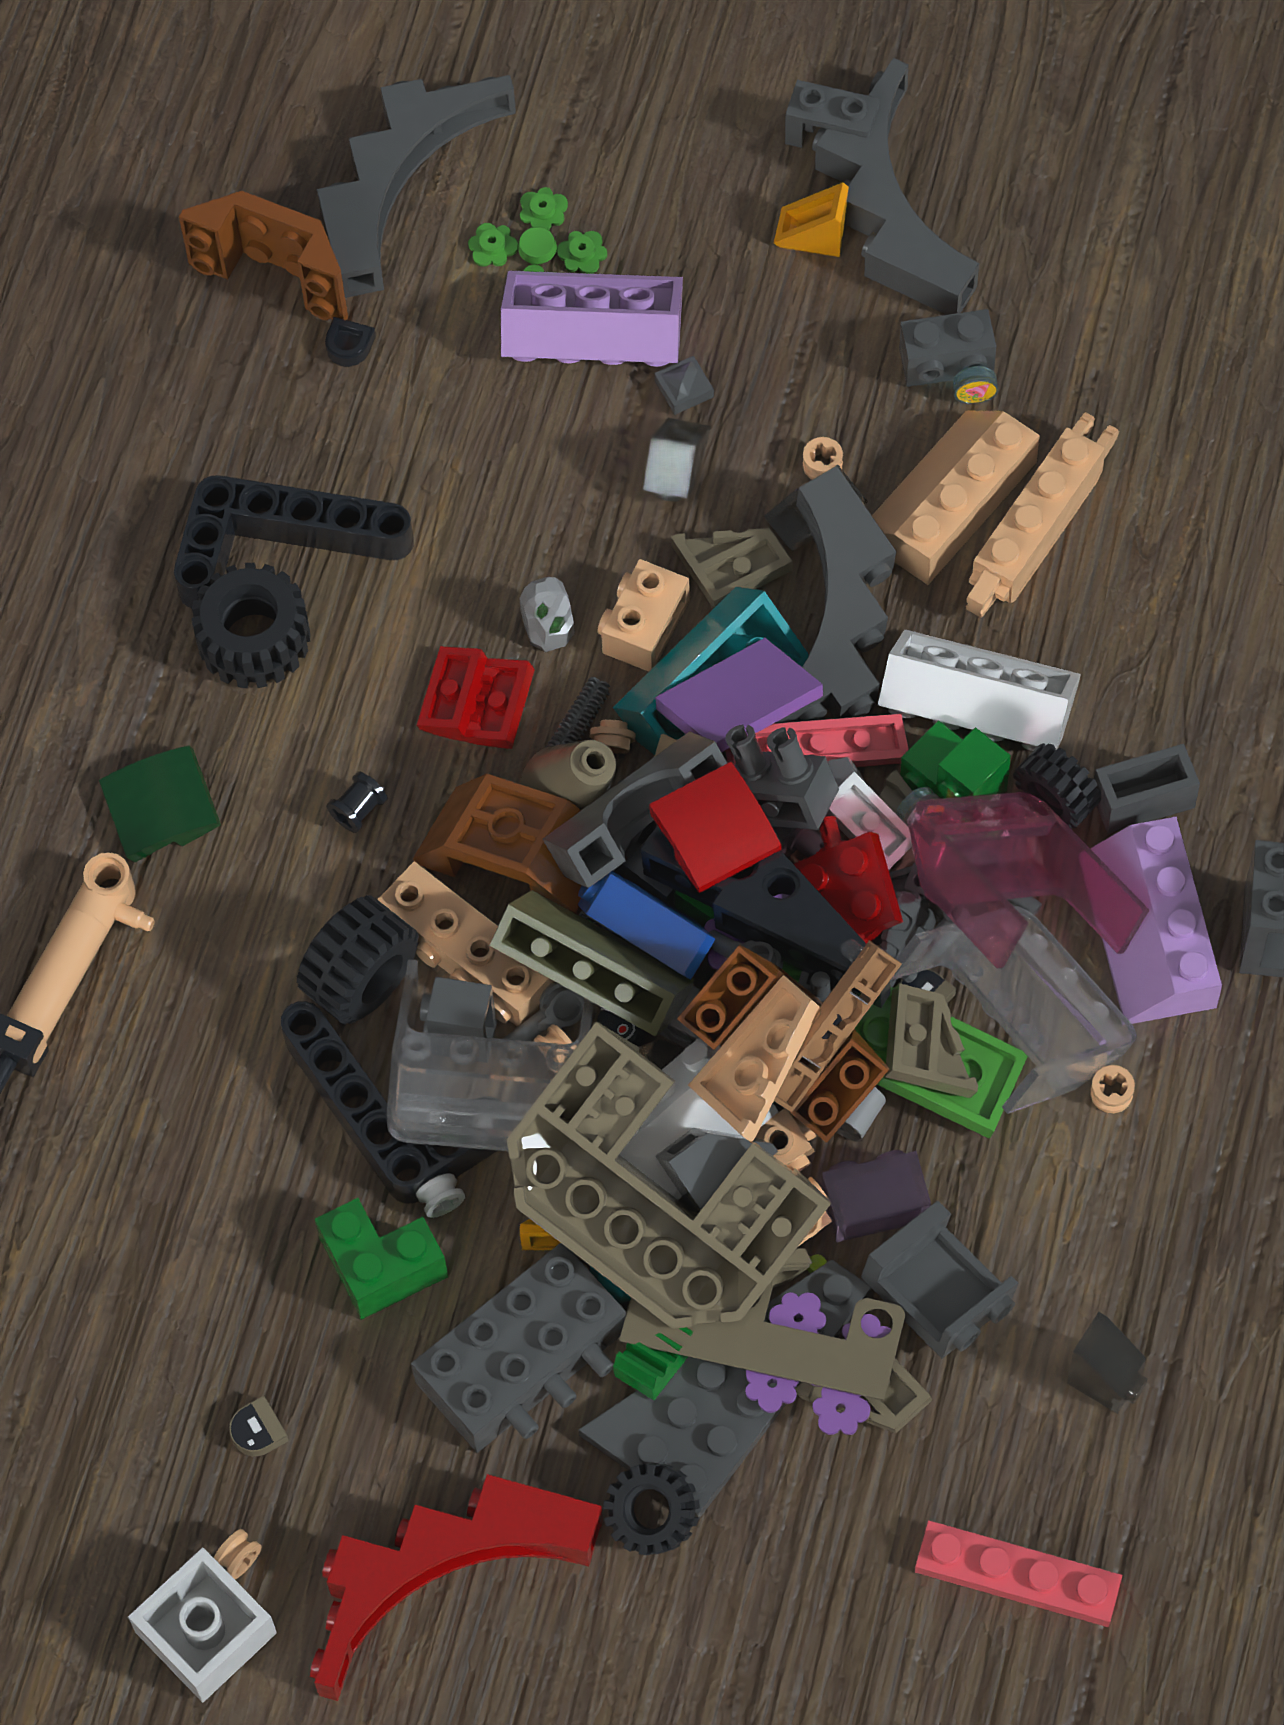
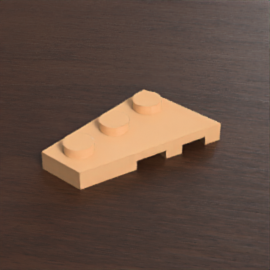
[688,975,821,1143]

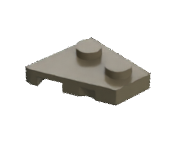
[671,528,793,609]

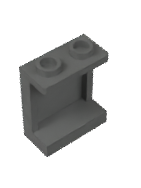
[1239,840,1284,977]
[861,1200,1019,1359]

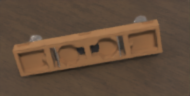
[774,939,902,1112]

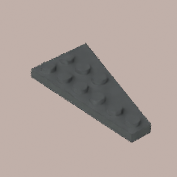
[579,1260,871,1520]

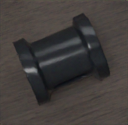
[326,771,388,833]

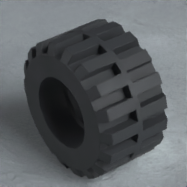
[191,562,310,688]
[296,895,419,1024]

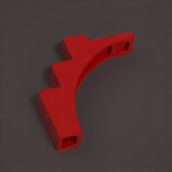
[310,1474,603,1701]

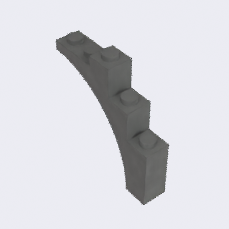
[812,58,979,315]
[317,75,516,298]
[774,466,896,724]

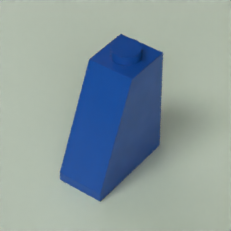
[578,871,716,980]

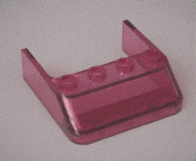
[907,792,1149,969]

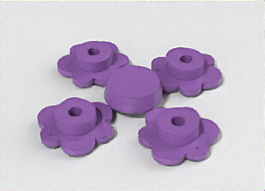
[745,1292,891,1435]

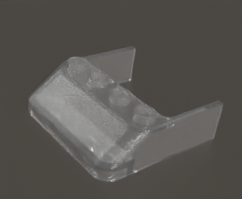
[891,906,1137,1114]
[387,959,597,1151]

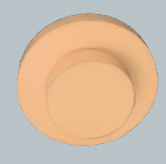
[589,720,636,754]

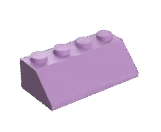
[501,271,683,367]
[1081,817,1222,1025]

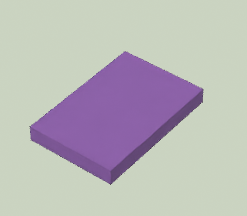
[655,638,823,752]

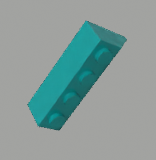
[613,587,809,755]

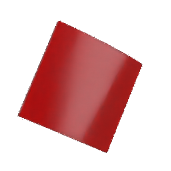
[417,646,535,749]
[649,762,781,893]

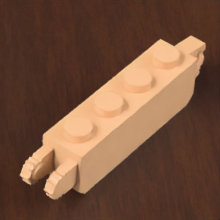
[966,412,1120,618]

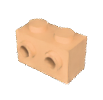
[597,559,690,672]

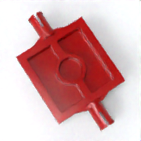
[794,816,903,944]

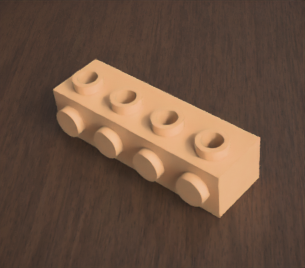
[377,861,555,1027]

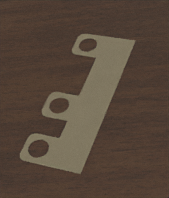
[619,1281,905,1400]

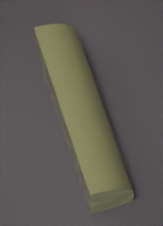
[489,890,696,1036]

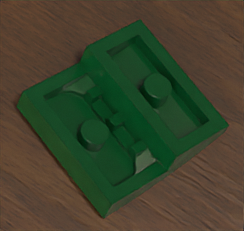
[99,745,221,863]

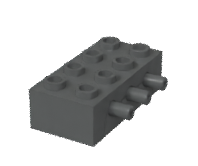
[411,1243,626,1453]

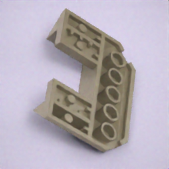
[507,1022,832,1329]

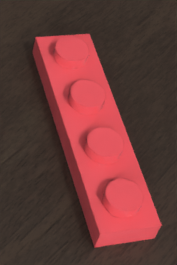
[725,714,909,767]
[915,1520,1123,1627]

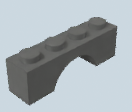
[543,731,727,888]

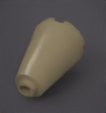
[521,740,616,810]

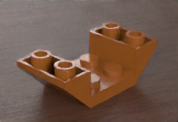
[179,191,348,320]
[413,774,582,915]
[677,944,889,1143]

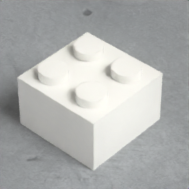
[128,1547,277,1703]

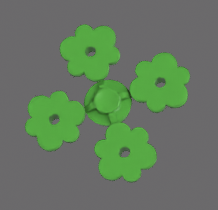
[468,187,607,274]

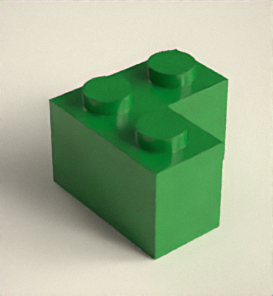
[900,720,1011,834]
[315,1198,448,1320]

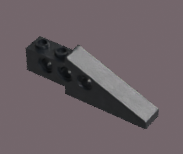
[641,825,891,1008]

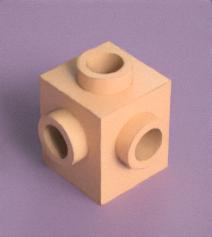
[755,1108,817,1172]

